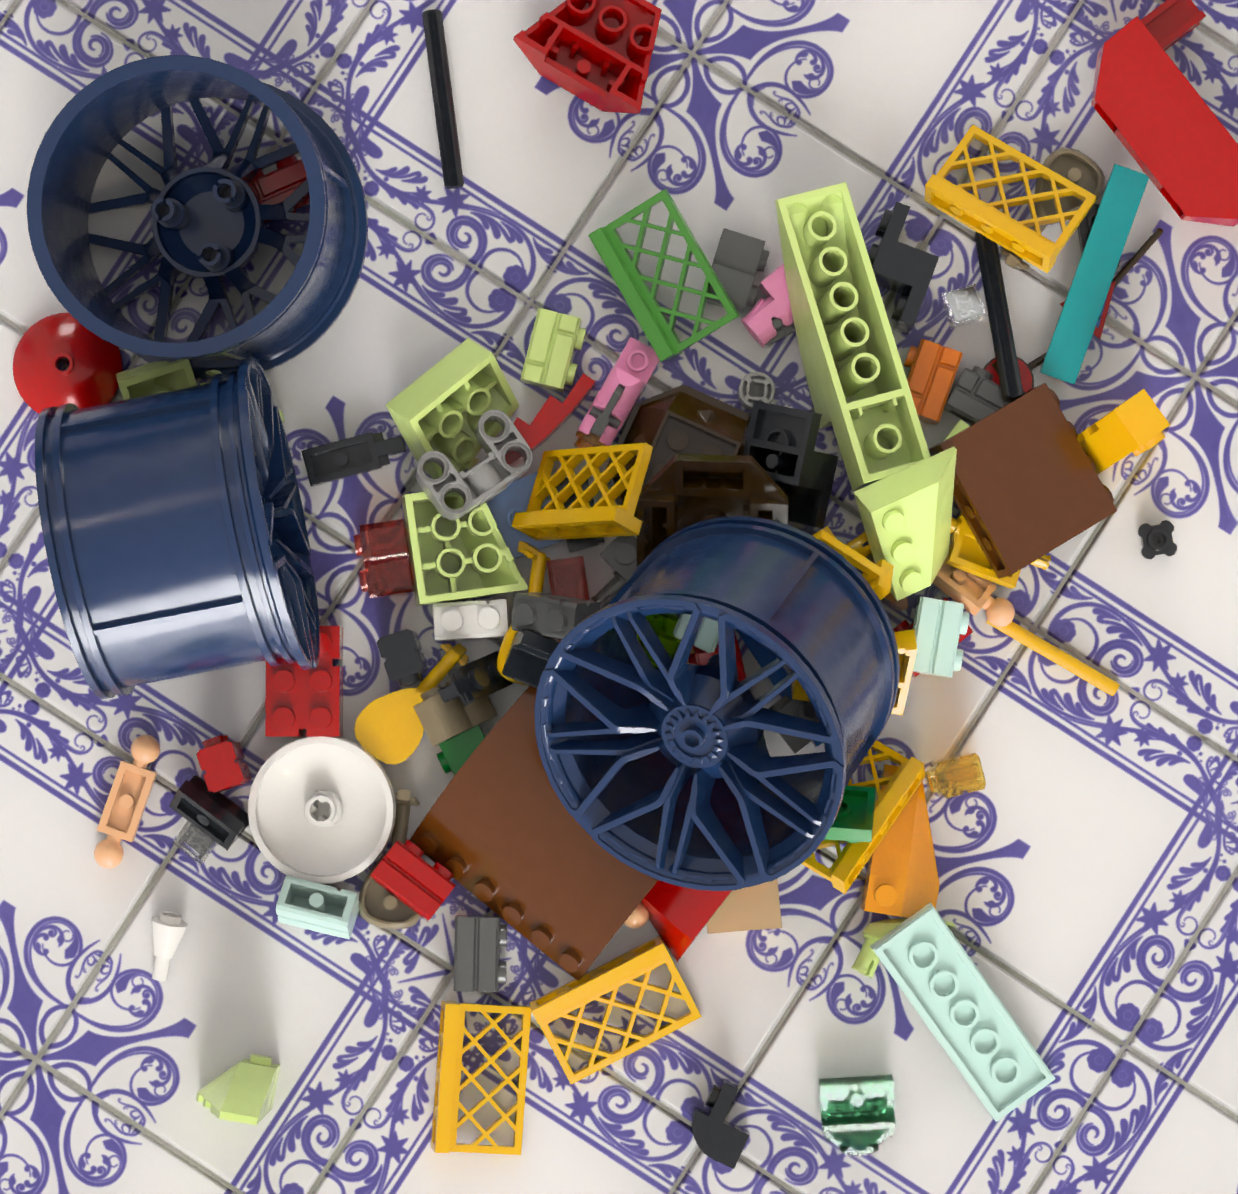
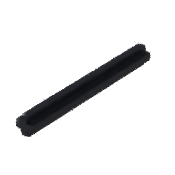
[422,9,464,189]
[975,232,1023,401]

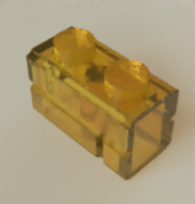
[925,752,986,798]

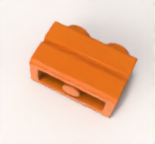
[904,339,963,425]

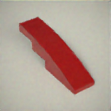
[505,373,596,467]

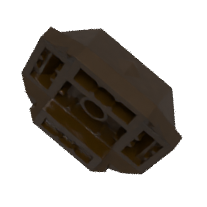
[606,384,751,520]
[637,454,788,567]

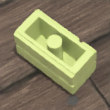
[520,308,586,392]

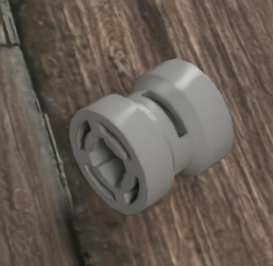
[737,372,775,411]

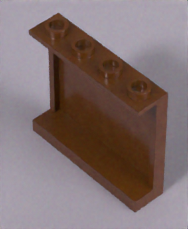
[928,383,1117,579]

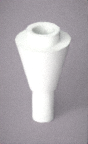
[152,911,188,981]

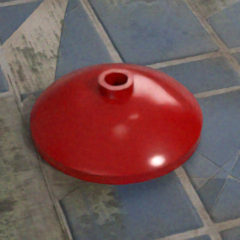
[13,312,123,414]

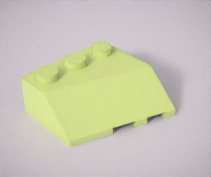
[386,338,519,479]
[853,447,957,601]
[401,492,529,606]

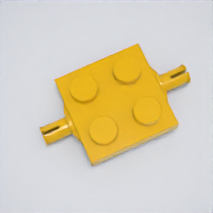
[945,512,1051,589]

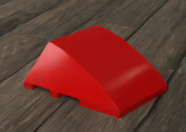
[513,0,662,114]
[641,880,732,962]

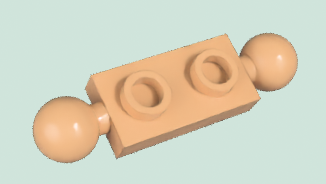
[932,559,1015,627]
[94,735,160,868]

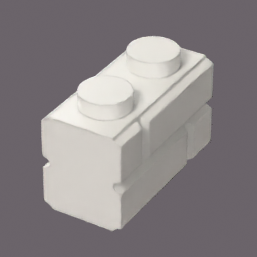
[433,599,509,641]

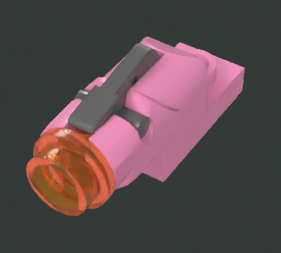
[574,337,660,448]

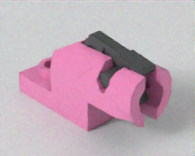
[741,264,796,347]

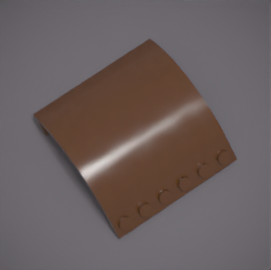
[409,686,658,982]

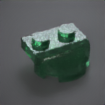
[819,1074,896,1156]

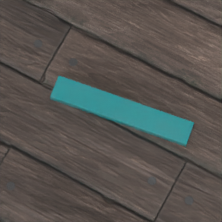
[1039,164,1149,385]

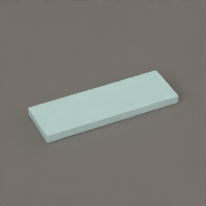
[870,903,1056,1122]

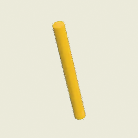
[986,620,1120,697]

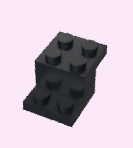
[868,202,939,335]
[742,400,839,528]

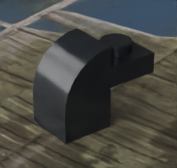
[691,1079,750,1169]

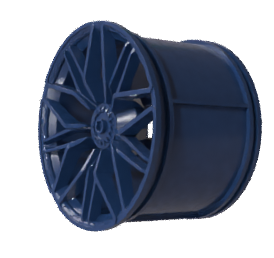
[27,55,368,379]
[35,357,320,699]
[534,516,900,891]

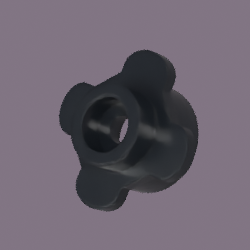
[1138,520,1177,559]

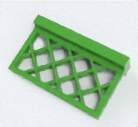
[588,189,740,362]

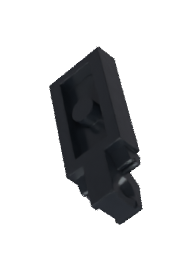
[301,432,407,487]
[438,651,514,706]

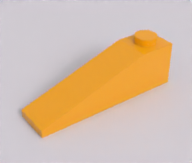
[861,764,940,918]

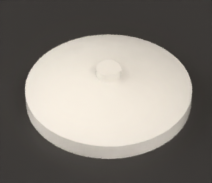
[248,737,396,884]

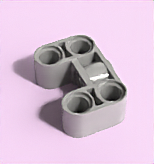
[415,410,533,520]

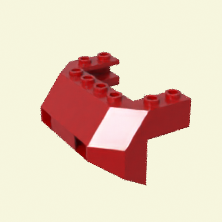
[1091,0,1238,227]

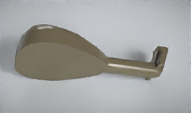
[1000,147,1105,270]
[359,789,421,930]

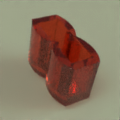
[354,519,415,600]

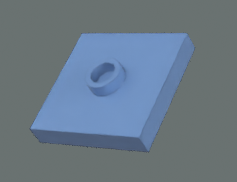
[486,472,565,560]

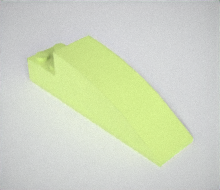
[775,182,931,491]

